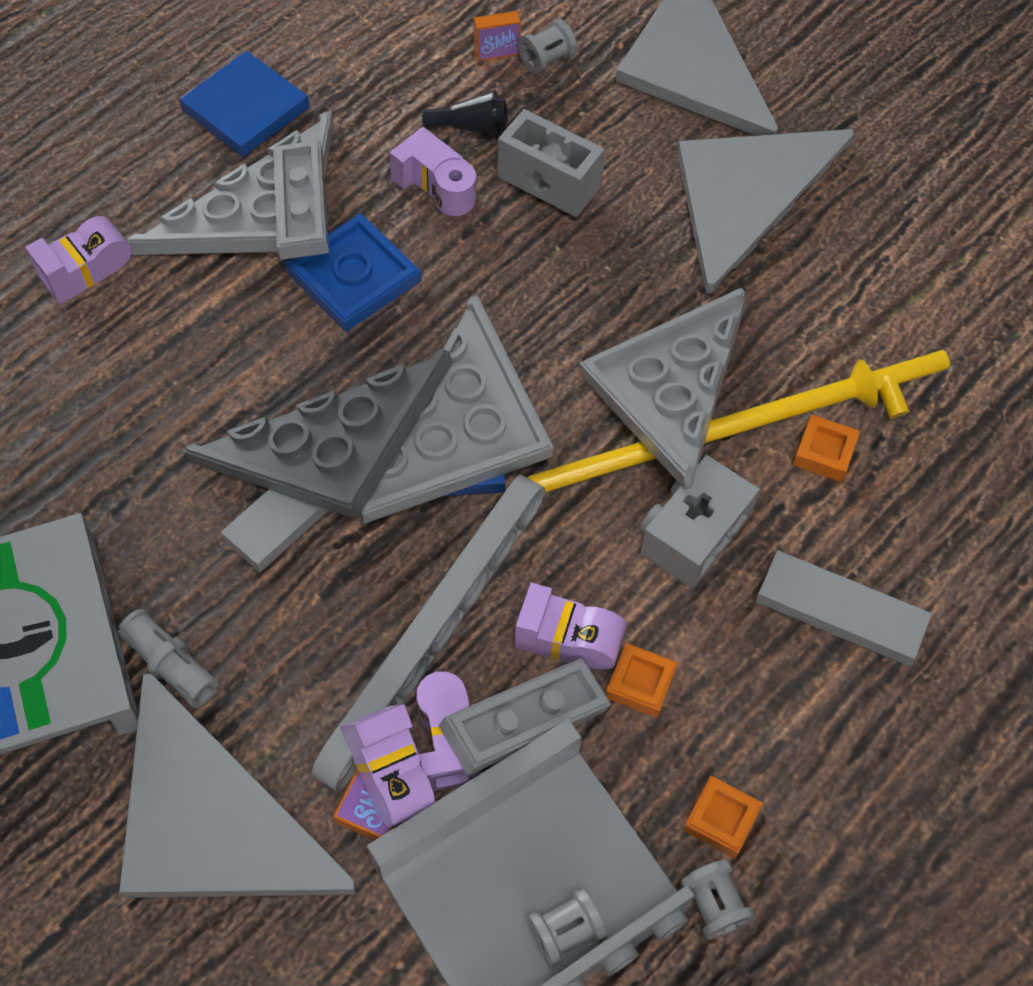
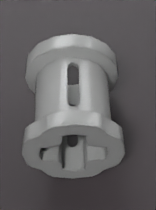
[518,18,577,74]
[680,859,756,940]
[527,888,607,968]

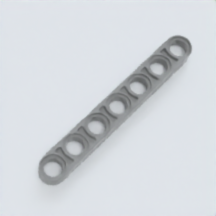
[312,475,545,793]

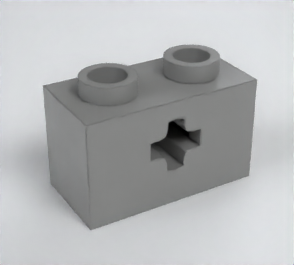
[498,109,605,217]
[640,455,760,589]

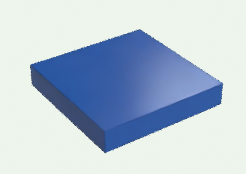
[179,50,310,157]
[284,213,422,333]

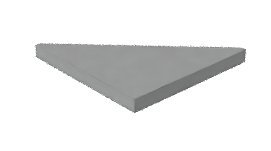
[616,0,778,136]
[127,112,334,255]
[677,129,854,294]
[579,288,745,489]
[360,295,554,524]
[119,674,356,898]

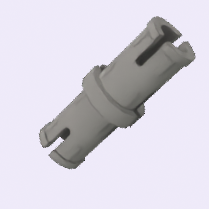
[117,609,219,709]

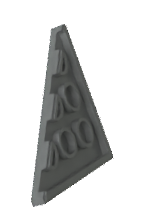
[184,349,453,519]

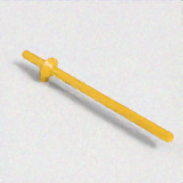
[527,350,950,492]

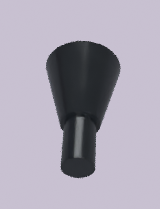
[422,90,508,137]

